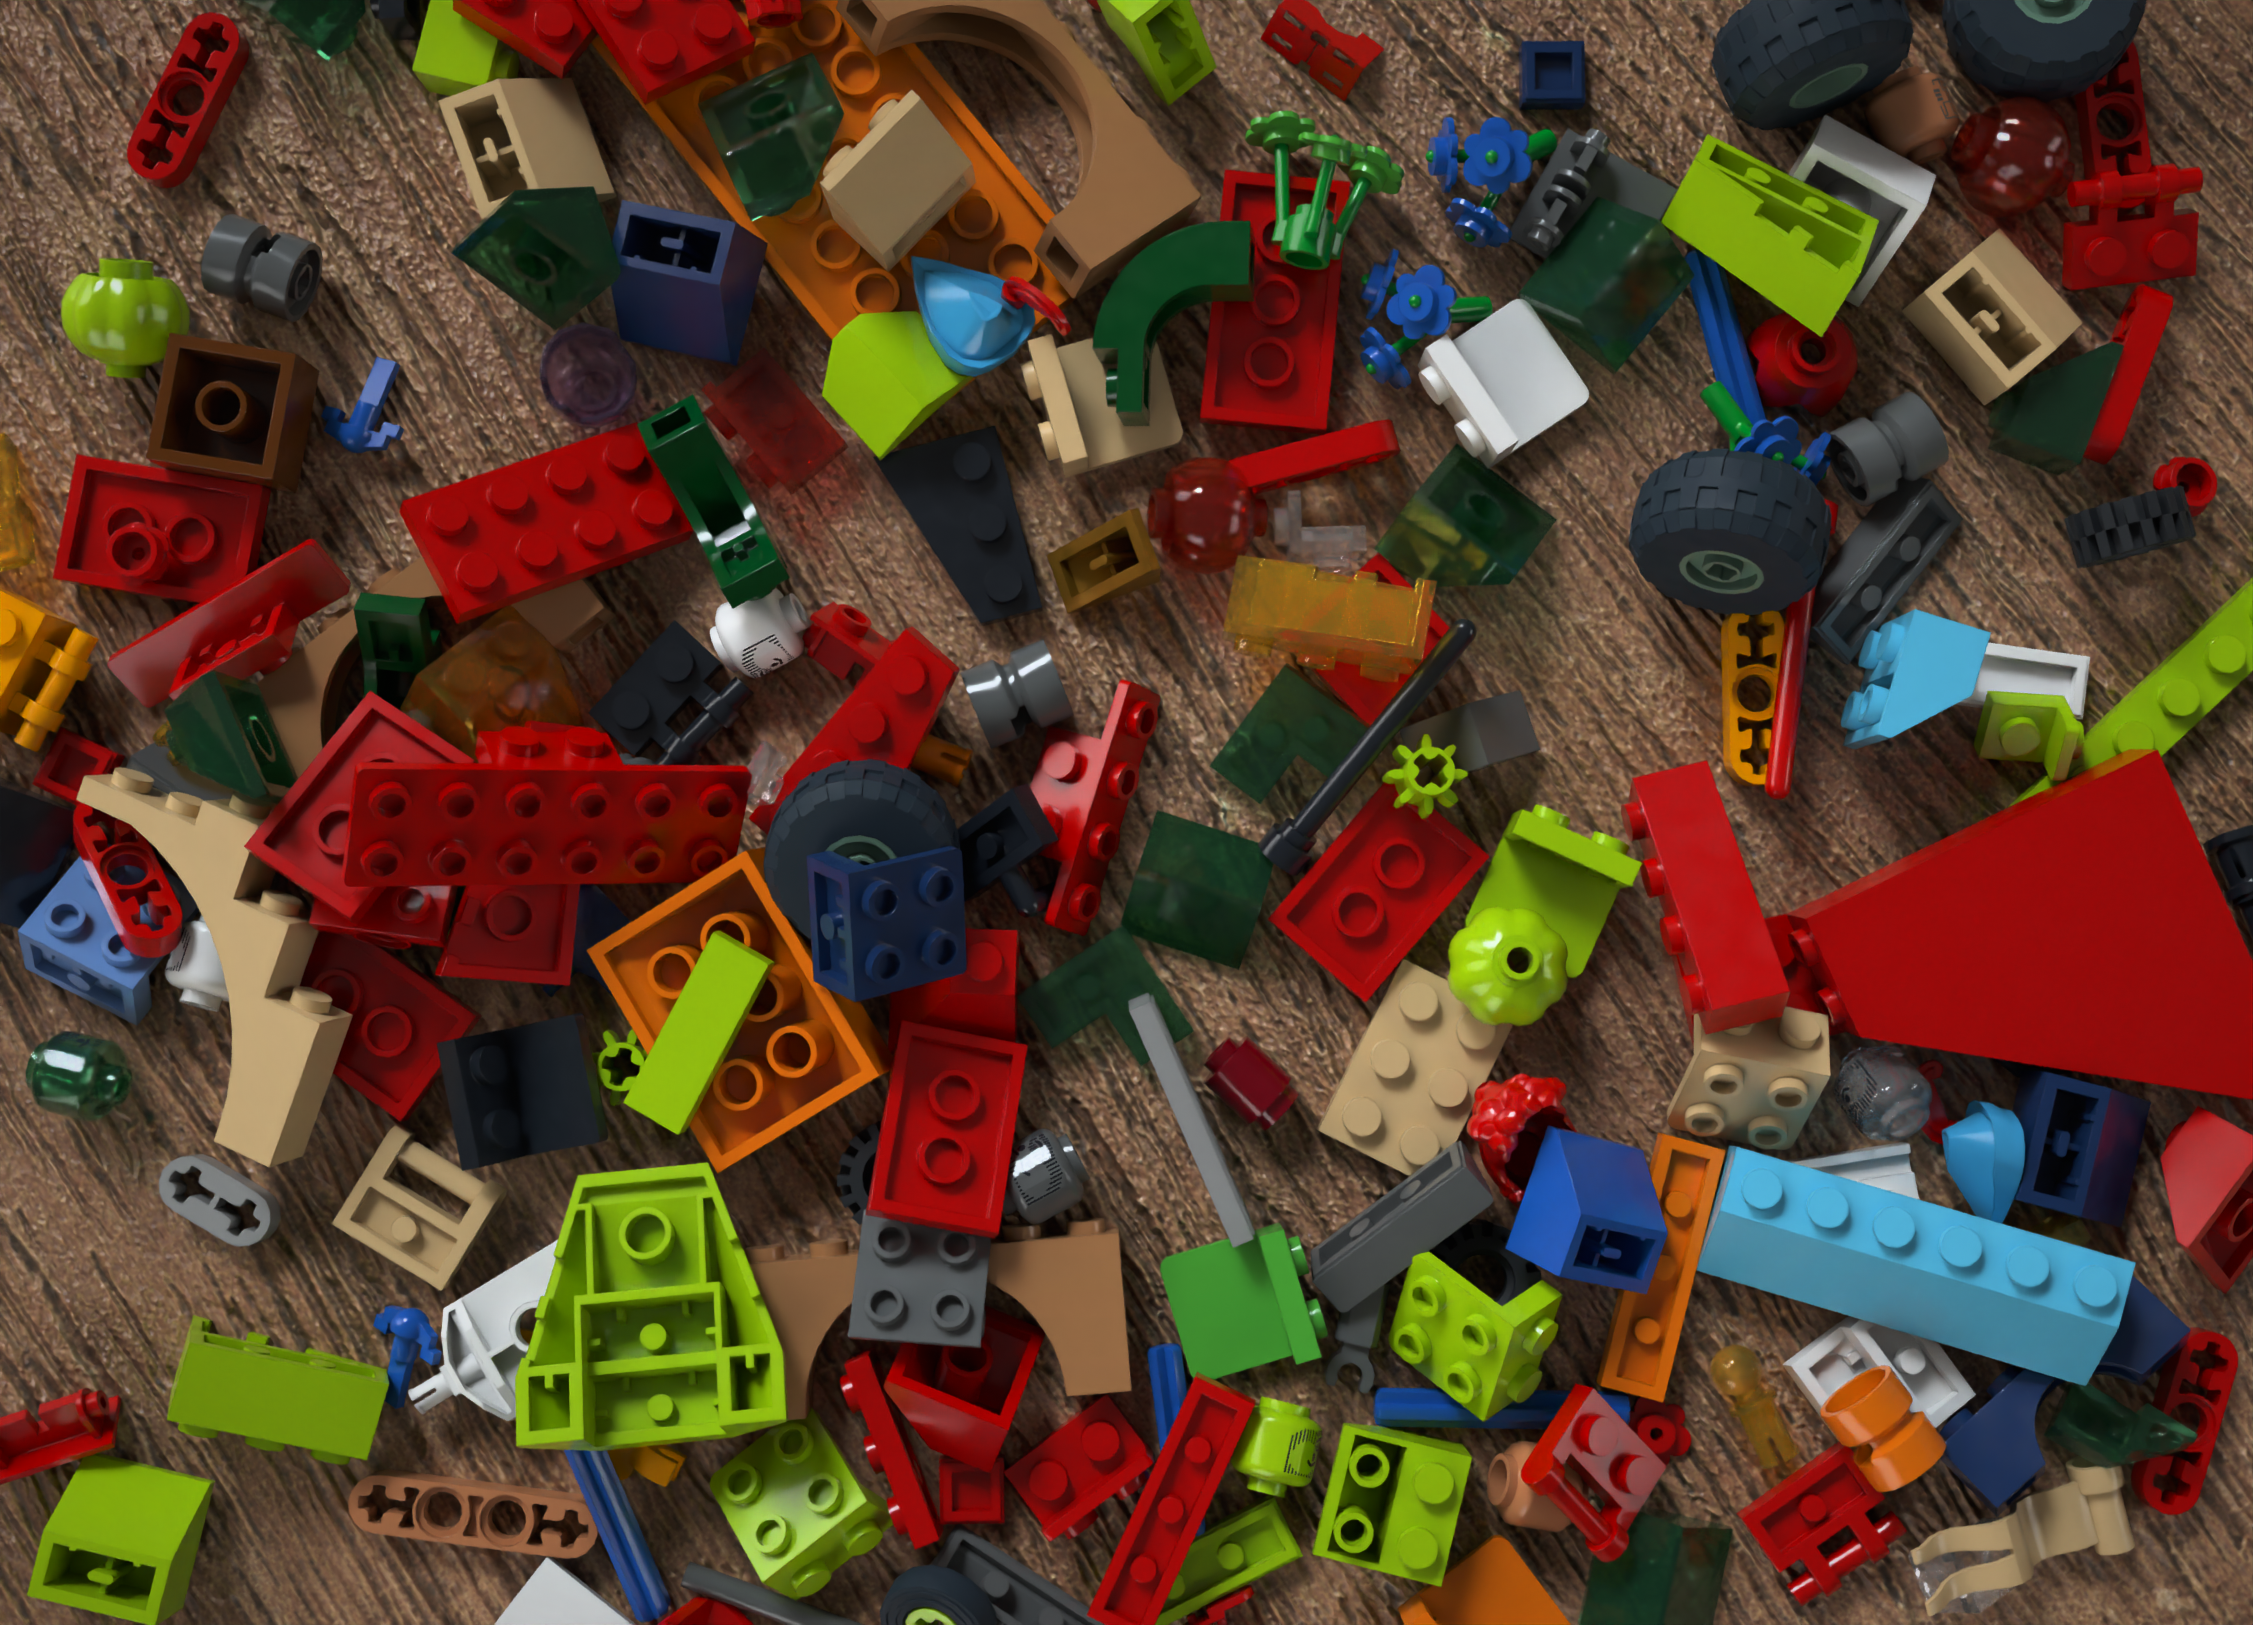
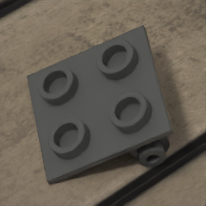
[1510,129,1677,298]
[848,1210,992,1348]

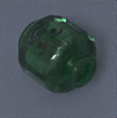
[26,1031,133,1121]

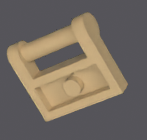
[332,1123,508,1291]

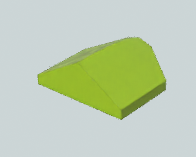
[822,311,973,461]

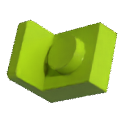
[1973,691,2084,781]

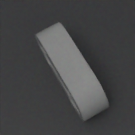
[159,1154,281,1247]

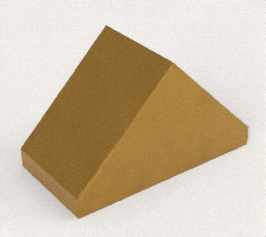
[1046,508,1161,614]

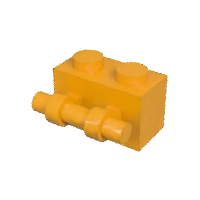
[0,589,99,752]

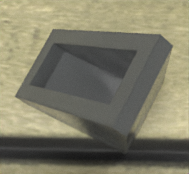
[1399,690,1540,788]

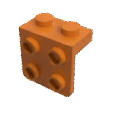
[1398,1535,1571,1625]

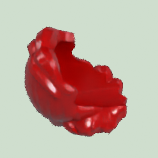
[1467,1073,1577,1209]

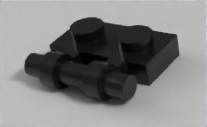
[588,620,754,765]

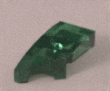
[2044,1382,2198,1469]

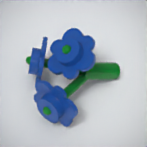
[1425,117,1557,248]
[1359,248,1493,390]
[1700,381,1831,486]

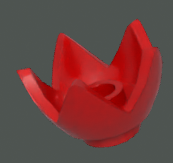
[1747,312,1858,417]

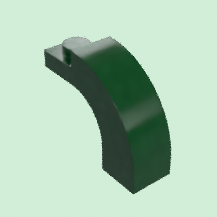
[1092,221,1255,426]
[637,394,790,609]
[354,592,443,735]

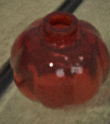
[1951,96,2075,218]
[1147,457,1268,574]

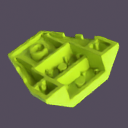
[515,1162,788,1451]

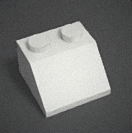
[1788,115,1936,307]

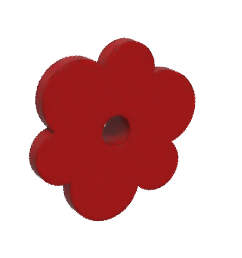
[1628,1396,1691,1466]

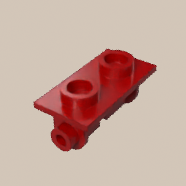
[802,602,896,689]
[0,1388,121,1485]

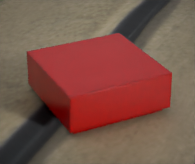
[32,727,125,806]
[939,1454,1005,1524]

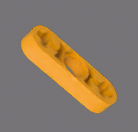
[1721,610,1785,787]

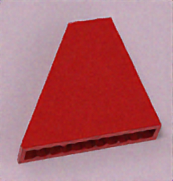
[1786,749,2253,1100]

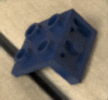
[807,846,967,1002]

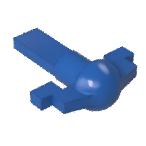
[321,357,404,453]
[373,1305,442,1409]

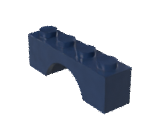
[1939,1275,2191,1517]

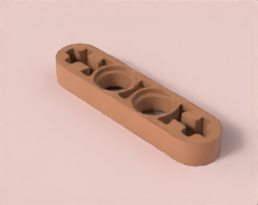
[348,1469,601,1559]

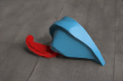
[911,256,1071,377]
[1911,1059,2025,1224]

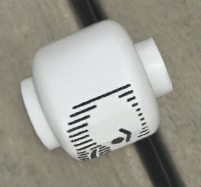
[710,588,810,678]
[165,914,229,1012]

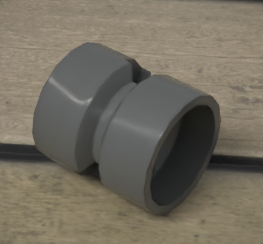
[201,214,323,322]
[1826,392,1949,507]
[960,639,1074,749]

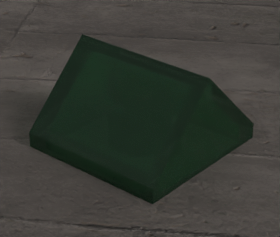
[451,186,621,330]
[1517,196,1695,375]
[1118,810,1274,970]
[1578,1503,1733,1625]

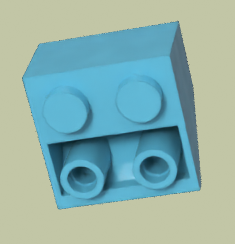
[1841,609,1991,749]

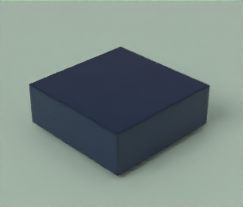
[1519,41,1585,110]

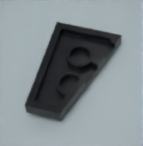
[873,426,1043,626]

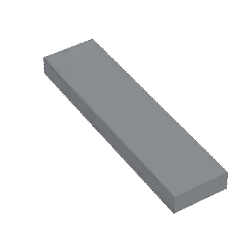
[1128,992,1256,1248]

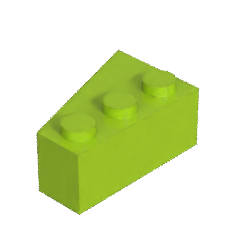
[1661,134,1879,338]
[167,1315,389,1465]

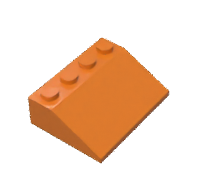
[586,847,893,1174]

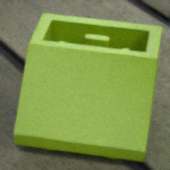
[1312,1423,1472,1587]
[27,1453,215,1625]

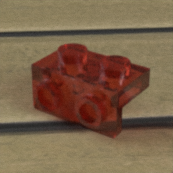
[701,348,848,496]

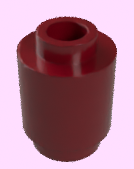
[1203,1036,1299,1131]

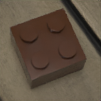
[145,333,319,494]

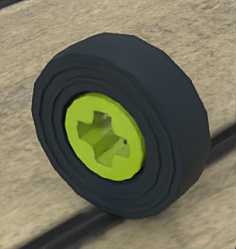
[880,1565,997,1625]

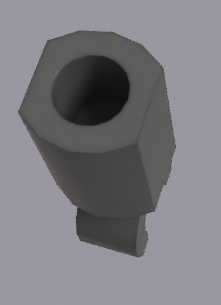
[1324,1282,1391,1393]

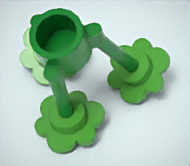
[1245,111,1405,270]

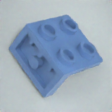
[17,842,200,1026]

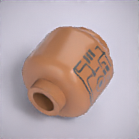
[1864,66,1960,166]

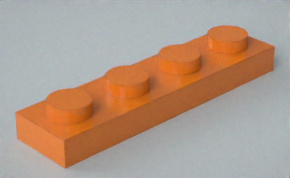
[1596,1132,1726,1402]

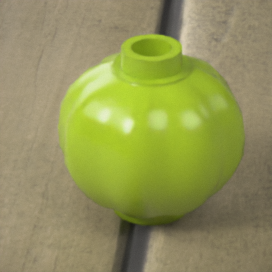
[61,258,190,378]
[1447,907,1568,1026]

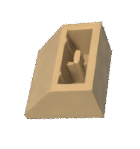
[438,78,617,240]
[820,89,976,272]
[1902,228,2083,406]

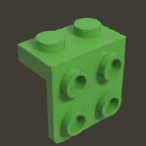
[1160,1223,1328,1379]

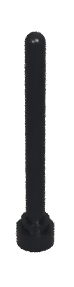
[1258,619,1477,876]

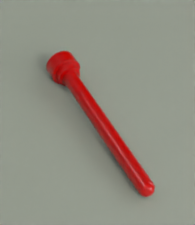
[1764,499,1839,800]

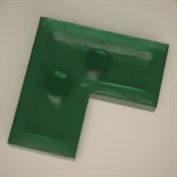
[1210,663,1370,804]
[1017,923,1194,1066]

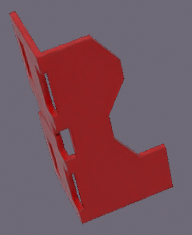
[1260,0,1384,101]

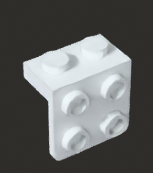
[1418,299,1589,469]

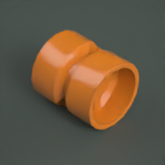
[1820,1365,1947,1493]

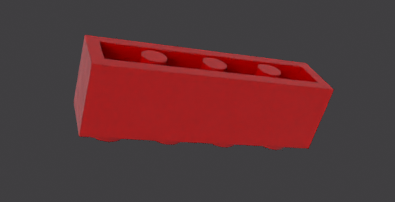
[1621,760,1791,1035]

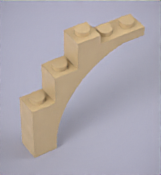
[76,767,353,1167]

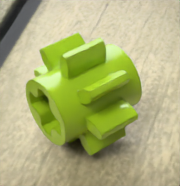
[1382,734,1468,819]
[592,1029,648,1106]

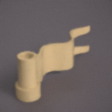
[1911,1452,2135,1616]

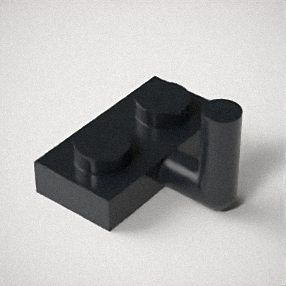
[957,783,1059,918]

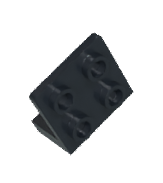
[437,1013,608,1171]

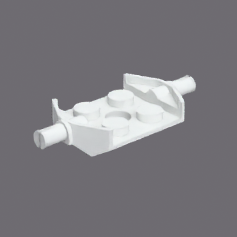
[408,1240,558,1421]

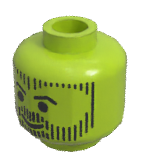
[1231,1396,1322,1498]

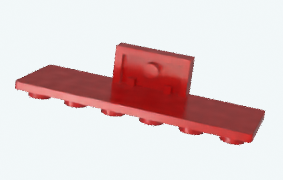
[342,726,752,887]

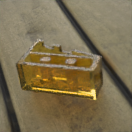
[1222,555,1437,682]

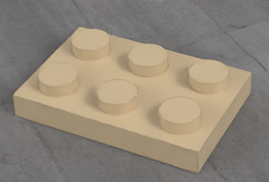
[1317,959,1513,1176]

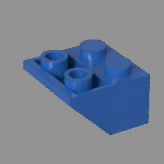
[1505,1125,1668,1294]

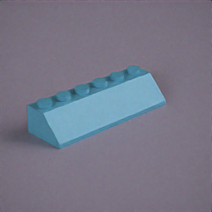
[1696,1145,2136,1386]

